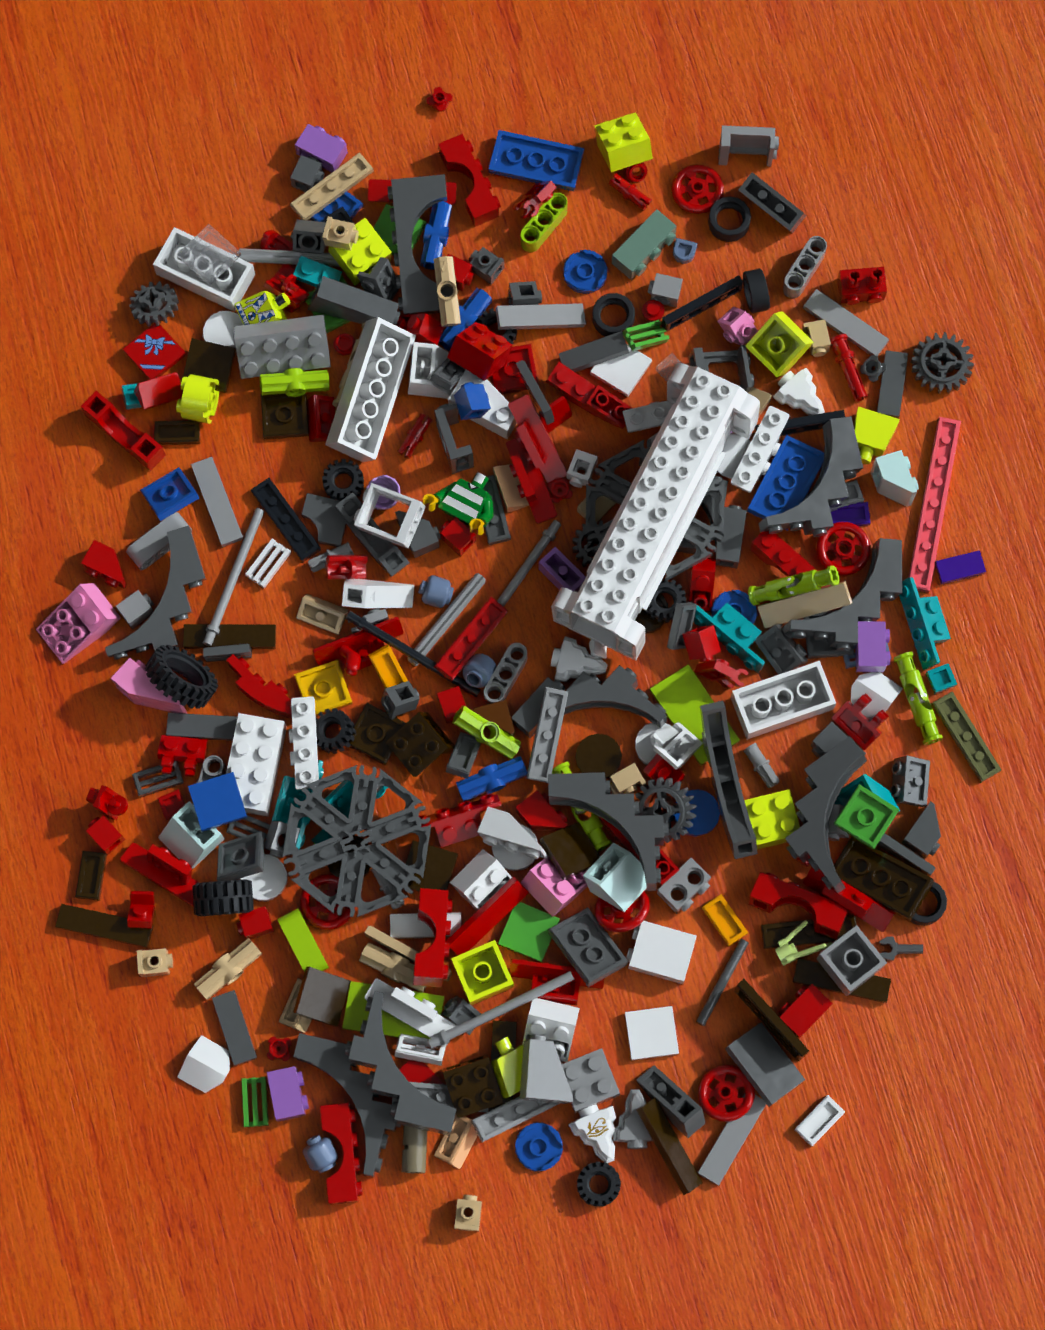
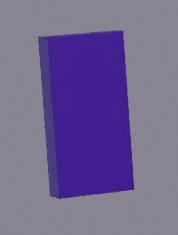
[831,502,871,526]
[935,550,986,585]

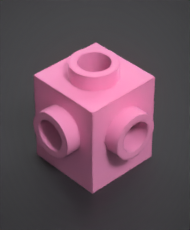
[718,307,758,345]

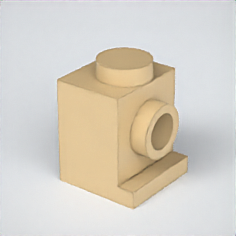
[322,216,359,251]
[802,319,831,357]
[610,763,646,794]
[137,948,173,977]
[454,1195,482,1232]

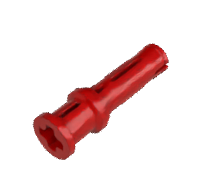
[830,334,868,402]

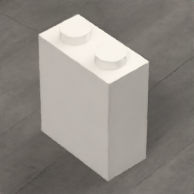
[626,921,697,984]

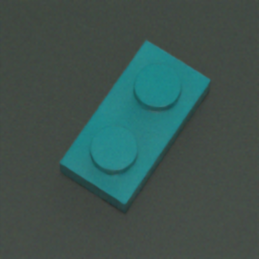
[294,255,342,287]

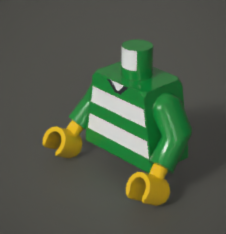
[422,472,494,535]

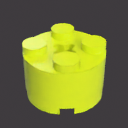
[176,374,219,424]

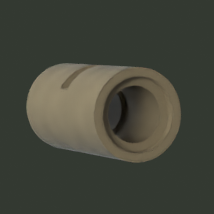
[401,1125,427,1173]

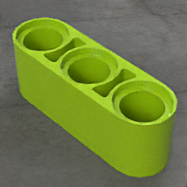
[521,192,568,252]
[277,908,329,973]

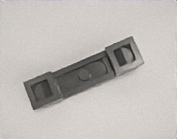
[335,492,410,577]

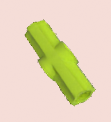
[259,368,329,397]
[452,705,521,759]

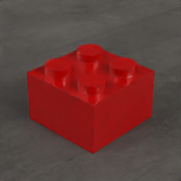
[447,322,513,381]

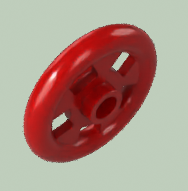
[671,164,724,214]
[816,522,871,575]
[300,874,356,930]
[595,891,650,932]
[698,1065,755,1122]

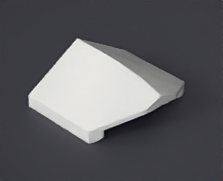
[851,672,903,721]
[650,723,703,769]
[177,1035,230,1093]

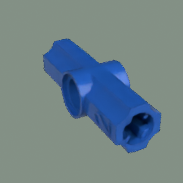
[420,201,452,270]
[439,288,492,351]
[456,756,527,802]

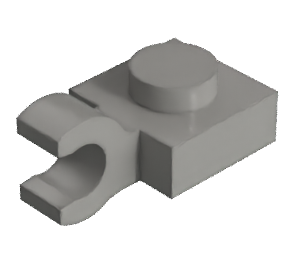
[348,608,389,634]

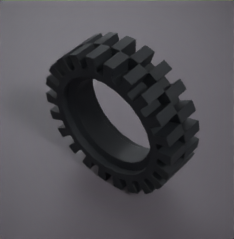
[145,645,218,709]

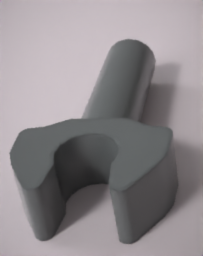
[878,936,923,961]

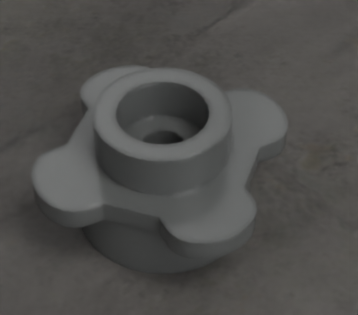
[860,355,887,382]

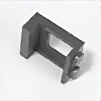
[688,345,754,393]
[434,404,474,474]

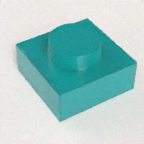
[121,383,142,409]
[926,663,957,694]

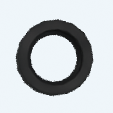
[708,197,751,242]
[743,268,770,314]
[592,293,635,337]
[911,882,947,926]

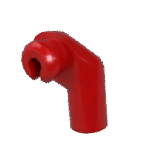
[339,645,361,676]

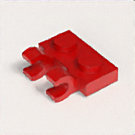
[512,181,557,219]
[694,659,748,689]
[832,694,889,750]
[157,735,208,777]

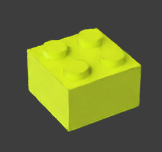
[594,112,653,172]
[328,218,392,285]
[745,311,814,377]
[744,789,800,849]
[451,940,514,1006]

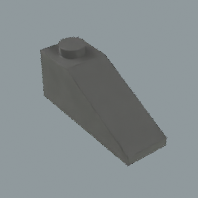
[637,1065,706,1138]

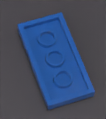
[488,130,584,191]
[747,435,824,531]

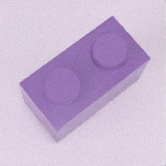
[295,124,348,172]
[539,547,586,592]
[855,621,890,672]
[267,1066,309,1122]

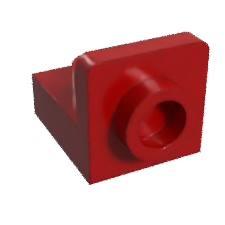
[643,753,685,785]
[127,891,155,928]

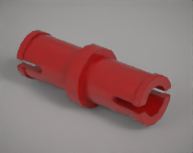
[608,173,652,211]
[397,413,433,459]

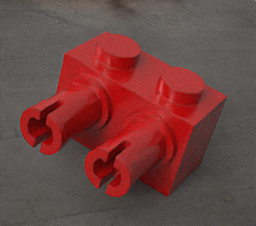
[837,267,887,305]

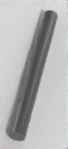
[696,939,749,1026]

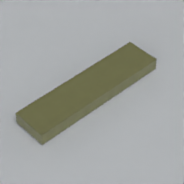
[932,692,1001,783]

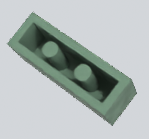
[612,209,677,280]

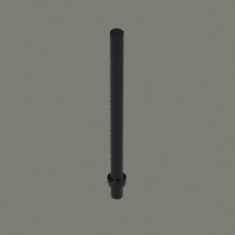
[345,611,481,697]

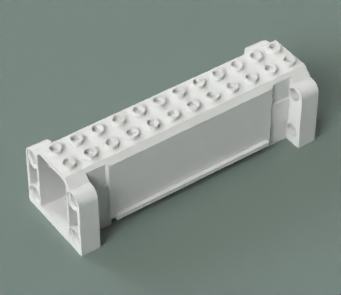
[551,363,760,661]

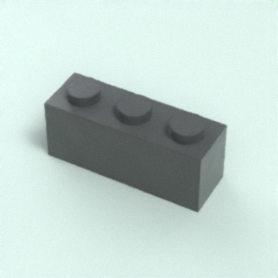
[738,172,807,233]

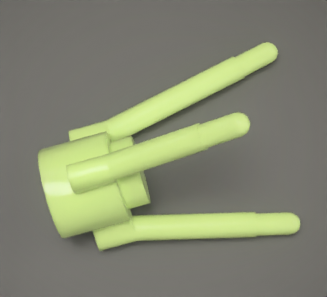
[775,920,833,966]

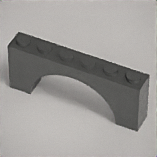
[388,174,454,315]

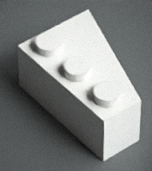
[448,370,517,439]

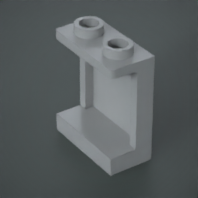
[718,125,779,167]

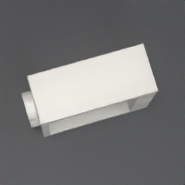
[354,483,426,548]

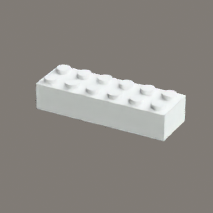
[325,317,416,463]

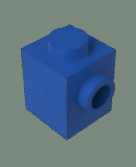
[454,382,491,420]

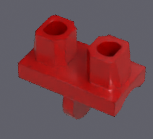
[264,272,309,313]
[325,555,368,579]
[86,785,128,821]

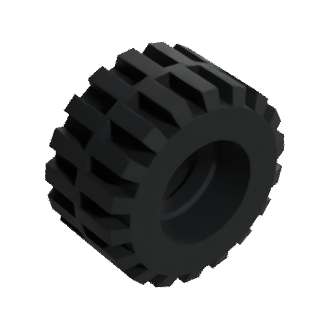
[192,879,254,916]

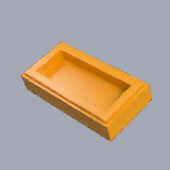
[368,644,408,688]
[702,894,748,947]

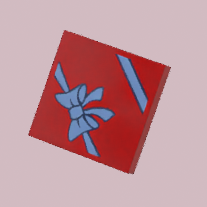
[123,323,186,380]

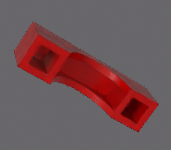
[438,134,501,227]
[81,391,166,471]
[750,531,829,588]
[748,872,848,940]
[413,888,453,987]
[320,1103,363,1205]

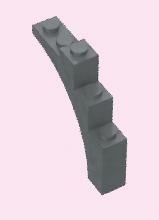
[759,416,863,537]
[639,458,747,569]
[105,526,206,660]
[784,538,902,651]
[511,665,667,738]
[700,701,758,859]
[785,736,867,893]
[548,772,669,891]
[345,991,456,1136]
[293,1033,401,1177]

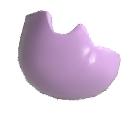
[366,475,400,510]

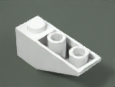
[342,579,415,608]
[478,807,548,859]

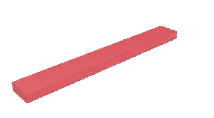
[908,417,961,593]

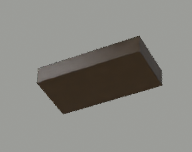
[154,420,200,445]
[75,851,107,901]

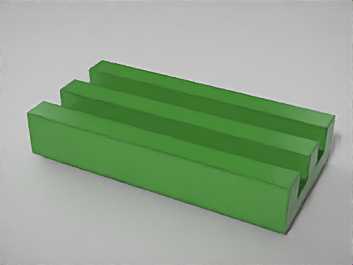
[622,320,670,351]
[242,1077,269,1127]

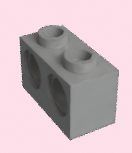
[657,858,711,914]

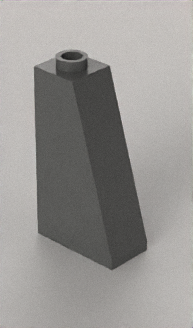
[308,276,400,325]

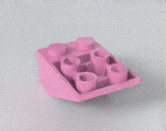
[36,583,121,664]
[111,658,187,714]
[521,856,588,917]

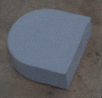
[673,238,698,264]

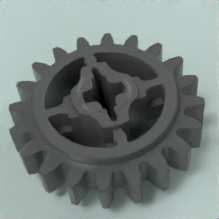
[911,332,974,394]
[635,777,696,843]

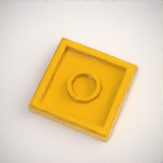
[294,660,353,716]

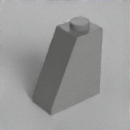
[520,1036,573,1104]

